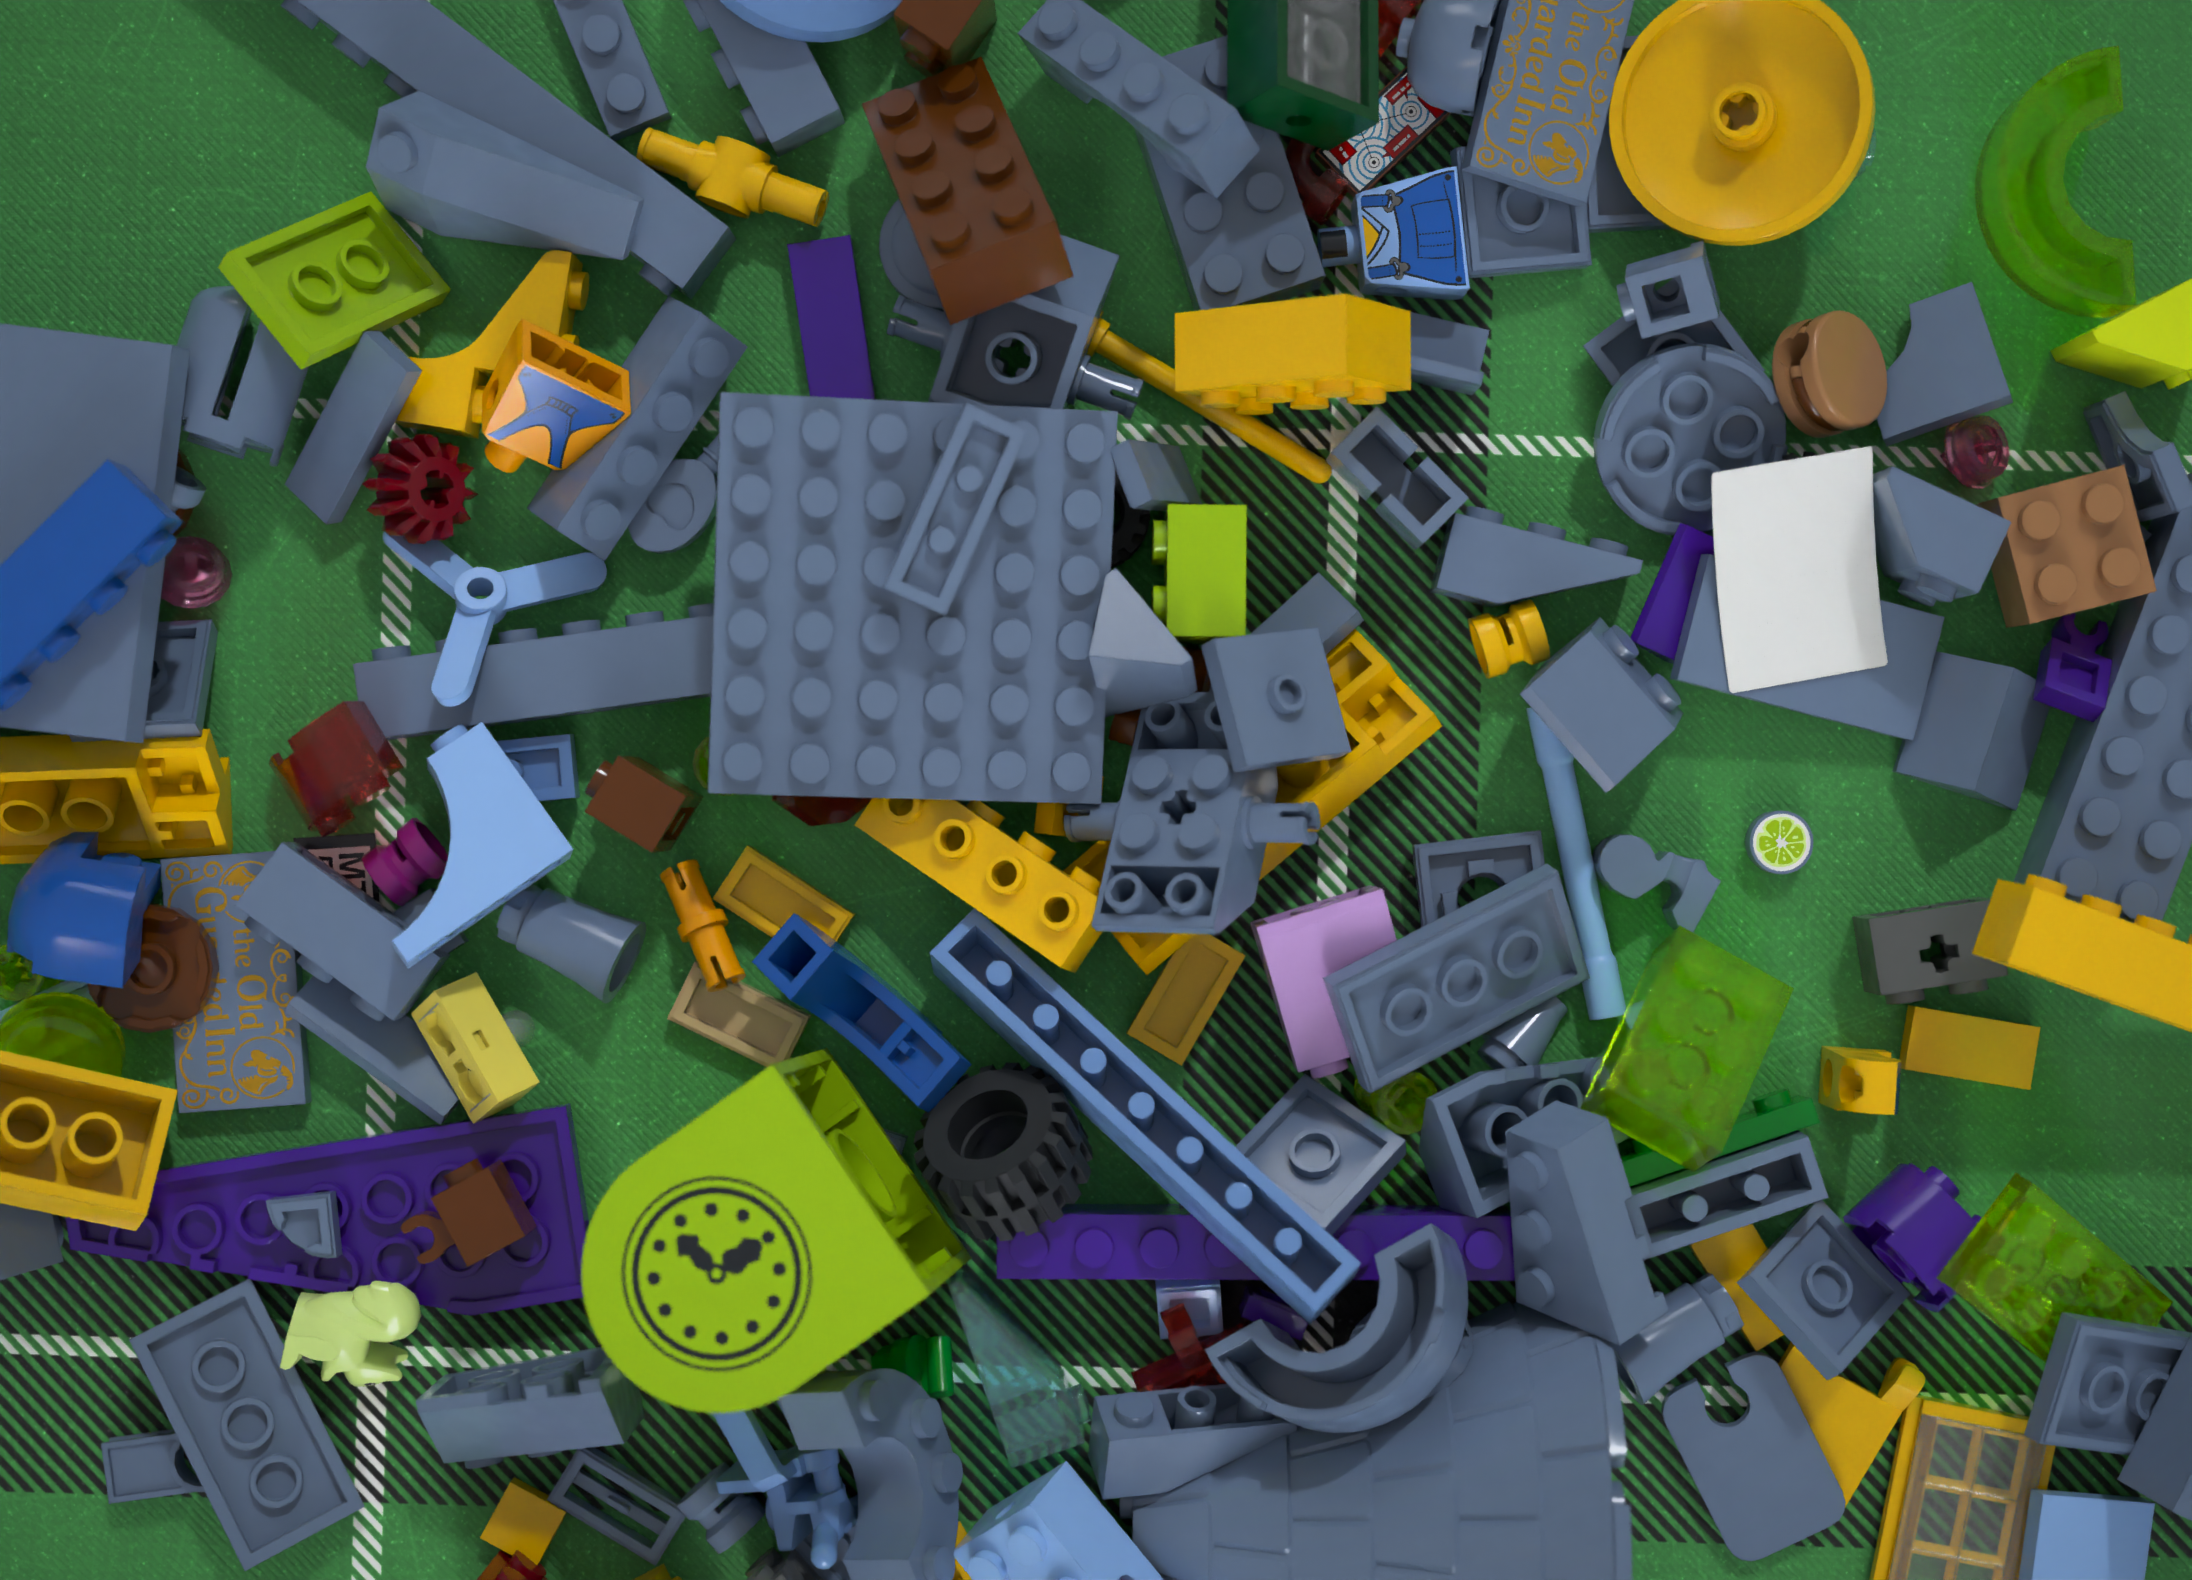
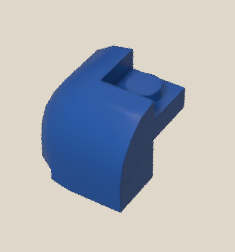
[7,832,161,988]

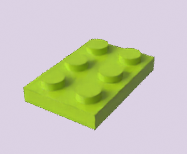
[218,191,451,370]

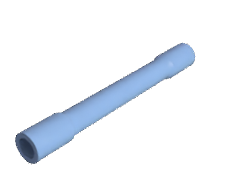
[1526,708,1627,1020]

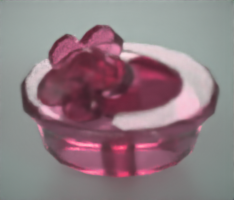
[1940,415,2009,490]
[161,536,232,609]

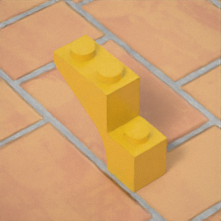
[395,250,589,439]

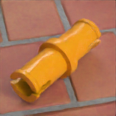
[659,859,746,992]

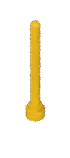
[1087,311,1332,484]

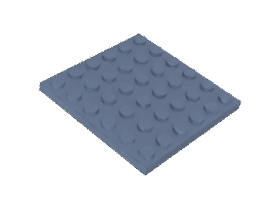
[707,392,1118,804]

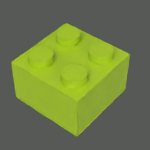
[1151,504,1247,644]

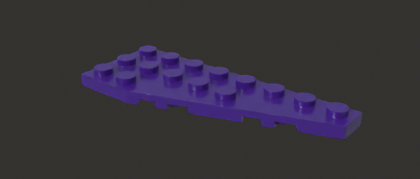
[65,1103,590,1316]

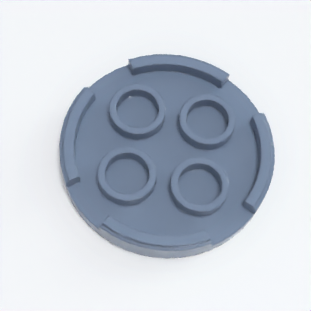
[1593,343,1788,536]

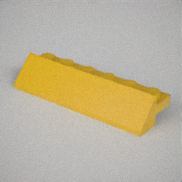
[1063,629,1442,975]
[0,729,233,864]

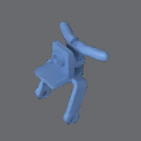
[709,1399,858,1569]

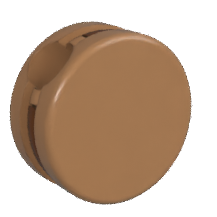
[1772,310,1887,438]

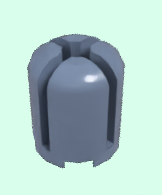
[176,286,309,467]

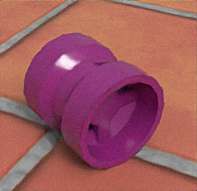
[361,817,449,906]

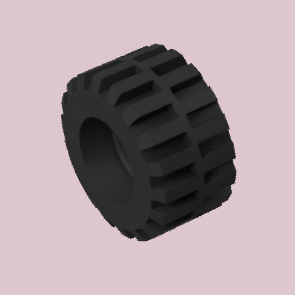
[914,1062,1093,1241]

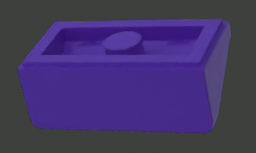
[1630,523,1714,664]

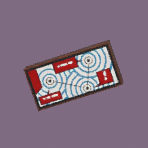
[1315,66,1451,198]

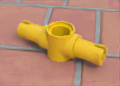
[637,127,829,227]

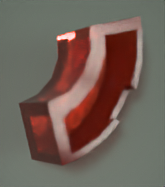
[268,701,404,837]

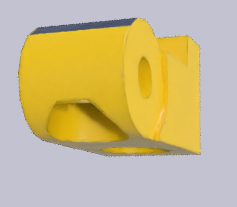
[1818,1046,1901,1115]

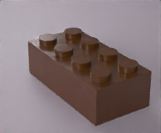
[862,57,1074,325]

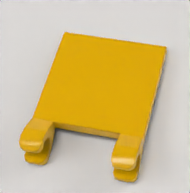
[1778,1342,1925,1507]

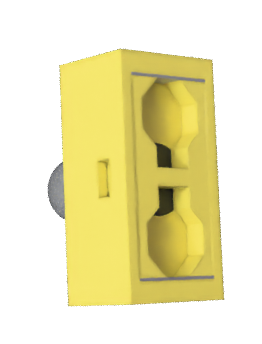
[411,972,540,1124]

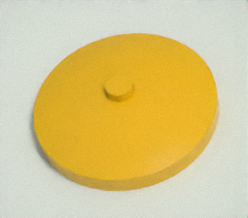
[1609,0,1876,246]

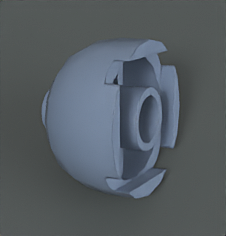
[1396,0,1501,117]

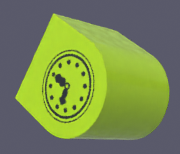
[581,1048,972,1413]

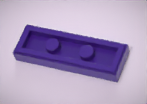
[787,235,876,400]

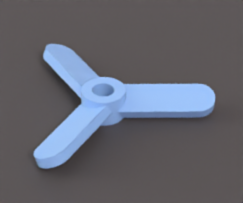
[382,532,607,707]

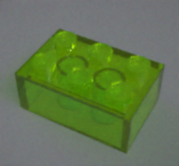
[1580,926,1794,1172]

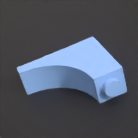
[392,722,573,969]

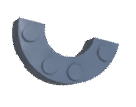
[1205,1223,1468,1433]
[779,1369,963,1580]

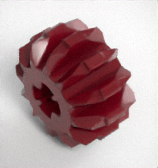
[362,434,479,544]

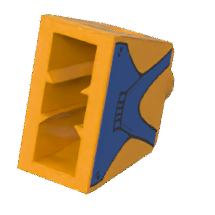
[482,319,631,473]

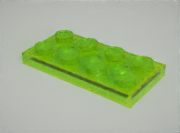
[1937,1173,2173,1365]

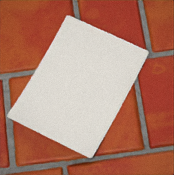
[1711,446,1888,693]

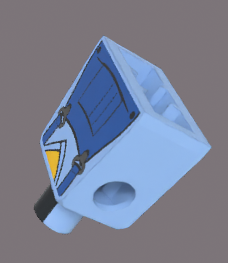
[1317,166,1470,300]

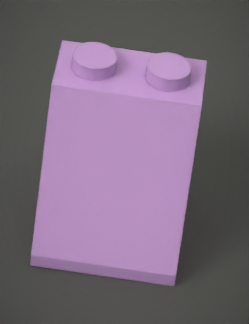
[1250,885,1397,1079]

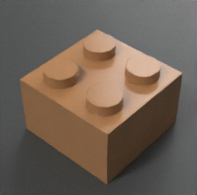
[1975,465,2157,628]

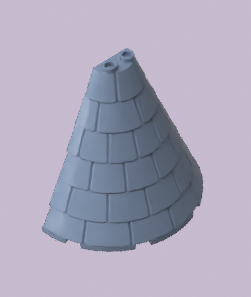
[1119,1301,1632,1580]

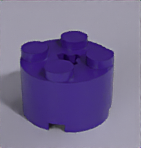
[1843,1163,2003,1313]

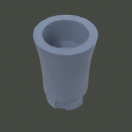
[496,884,646,1004]
[1612,1273,1744,1405]

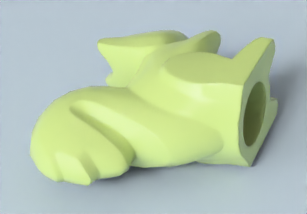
[280,1280,421,1387]

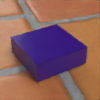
[1238,1284,1308,1340]

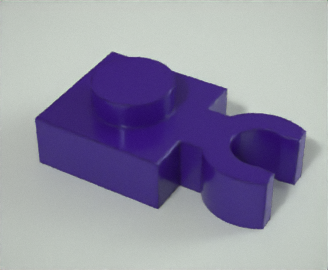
[2033,613,2112,722]

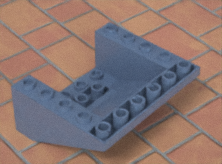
[0,323,190,743]

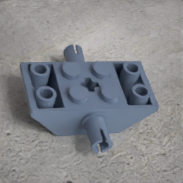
[887,234,1144,420]
[1064,692,1320,934]

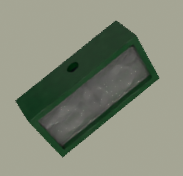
[1227,0,1379,151]

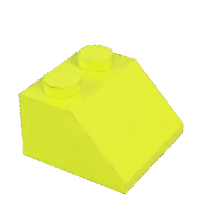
[2050,278,2192,390]

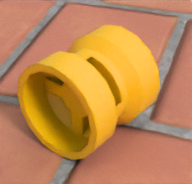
[1468,599,1550,679]

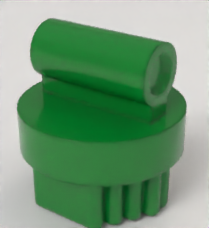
[871,1334,954,1400]

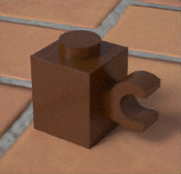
[400,1158,537,1267]

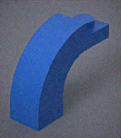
[752,913,972,1112]

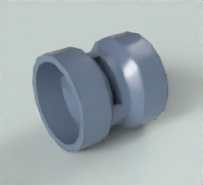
[676,1462,766,1554]

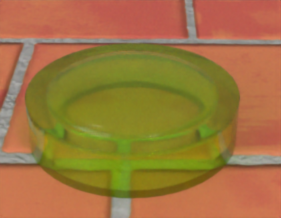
[0,992,126,1077]

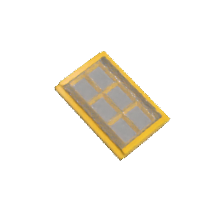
[1869,1395,2056,1580]

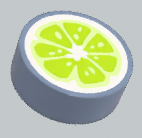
[1745,811,1814,874]

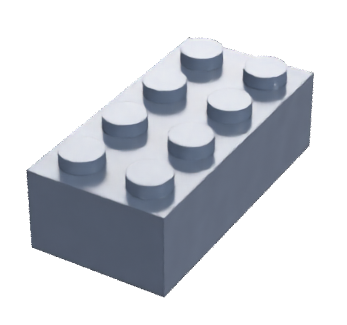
[1133,35,1326,311]

